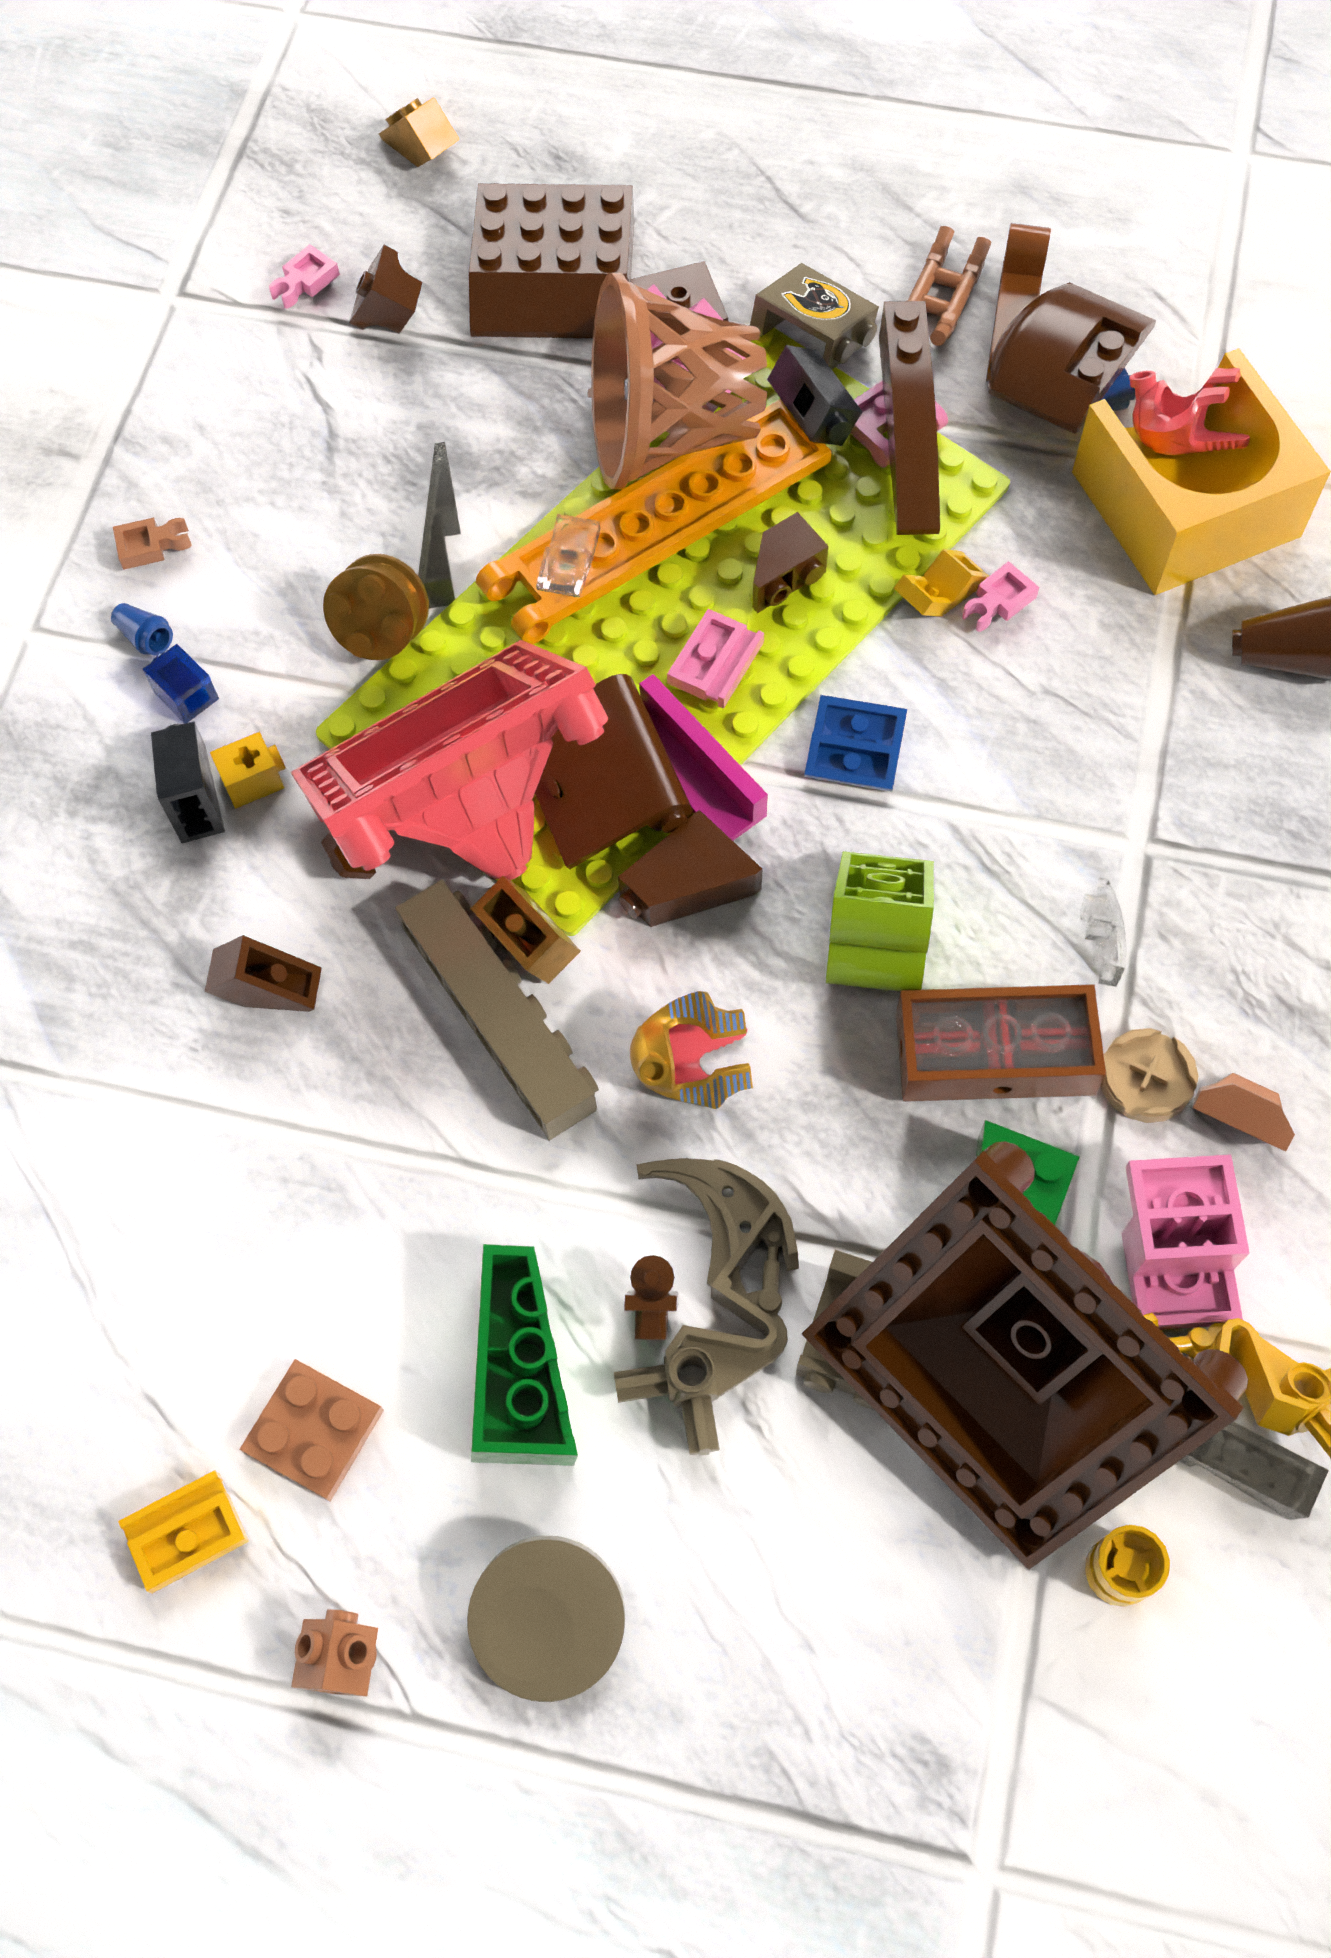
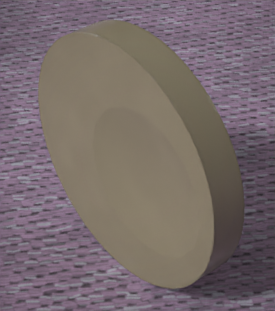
[467,1535,626,1702]

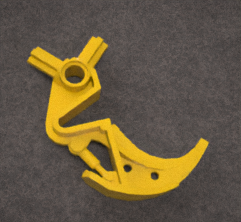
[1143,1312,1331,1459]

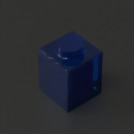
[142,644,219,724]

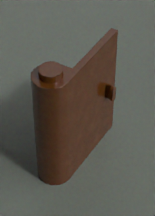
[535,674,693,870]

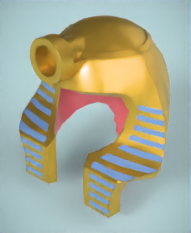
[630,991,753,1109]

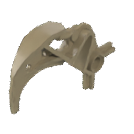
[614,1158,799,1456]

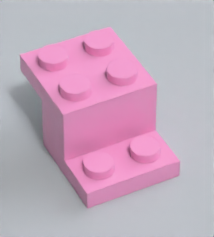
[1121,1154,1250,1330]

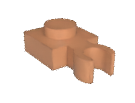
[113,517,192,570]

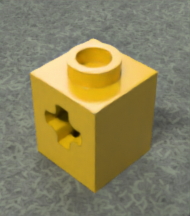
[210,731,286,809]

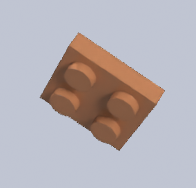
[239,1359,384,1502]

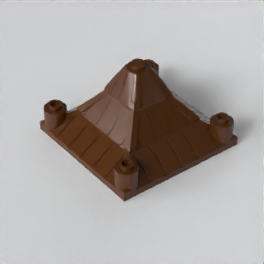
[801,1141,1248,1570]

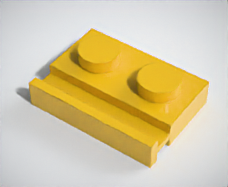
[118,1470,250,1594]

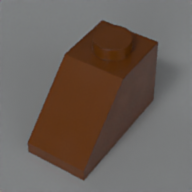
[204,935,322,1012]

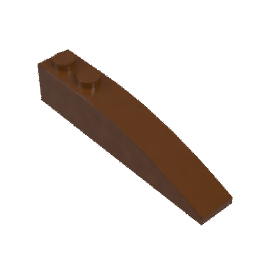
[879,301,940,535]

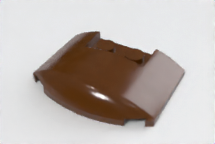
[988,282,1156,434]

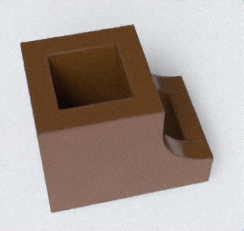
[349,244,423,334]

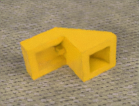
[894,549,989,617]

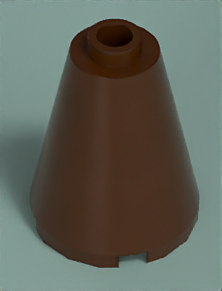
[1232,596,1331,680]

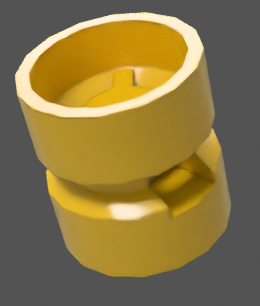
[1085,1524,1170,1607]

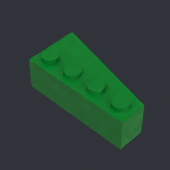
[471,1244,578,1466]

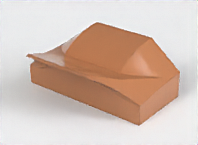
[1193,1073,1295,1152]

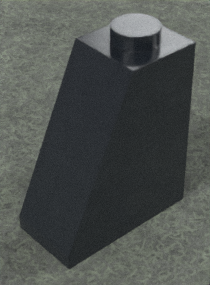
[151,721,225,844]

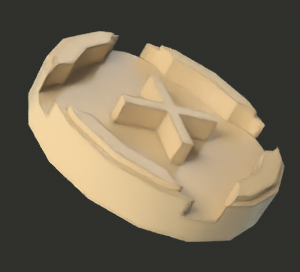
[1101,1028,1199,1123]

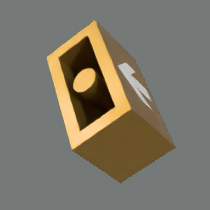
[470,876,581,984]

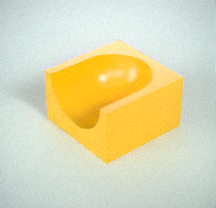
[1072,348,1331,595]

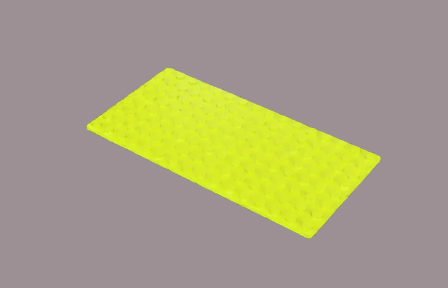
[316,328,1010,936]

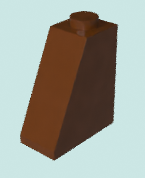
[618,810,763,927]

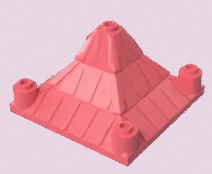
[290,640,609,880]

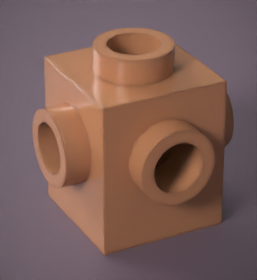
[291,1609,378,1697]

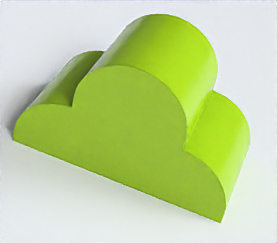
[826,851,934,992]

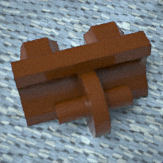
[624,1255,679,1340]

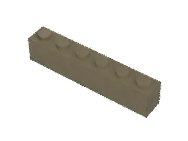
[395,879,599,1141]

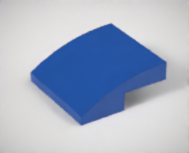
[804,695,907,792]

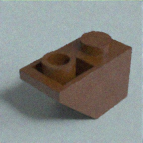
[752,512,829,614]

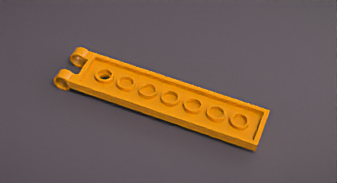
[476,399,832,644]

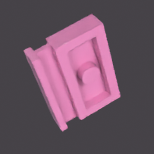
[667,609,764,709]

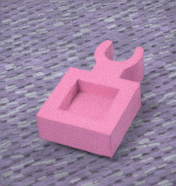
[269,245,340,309]
[962,561,1039,632]

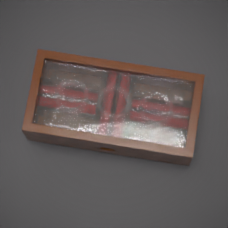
[896,984,1106,1102]

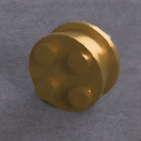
[323,554,429,660]

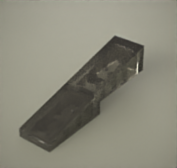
[418,442,461,609]
[1180,1422,1329,1520]

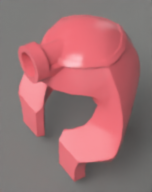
[1129,368,1250,455]

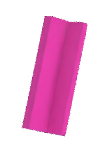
[639,674,768,841]

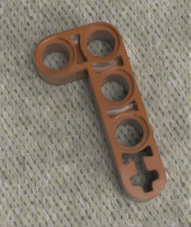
[986,223,1051,382]

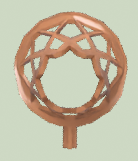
[587,273,767,490]

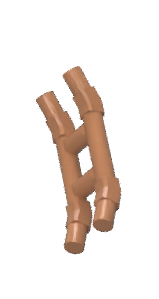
[907,226,992,346]

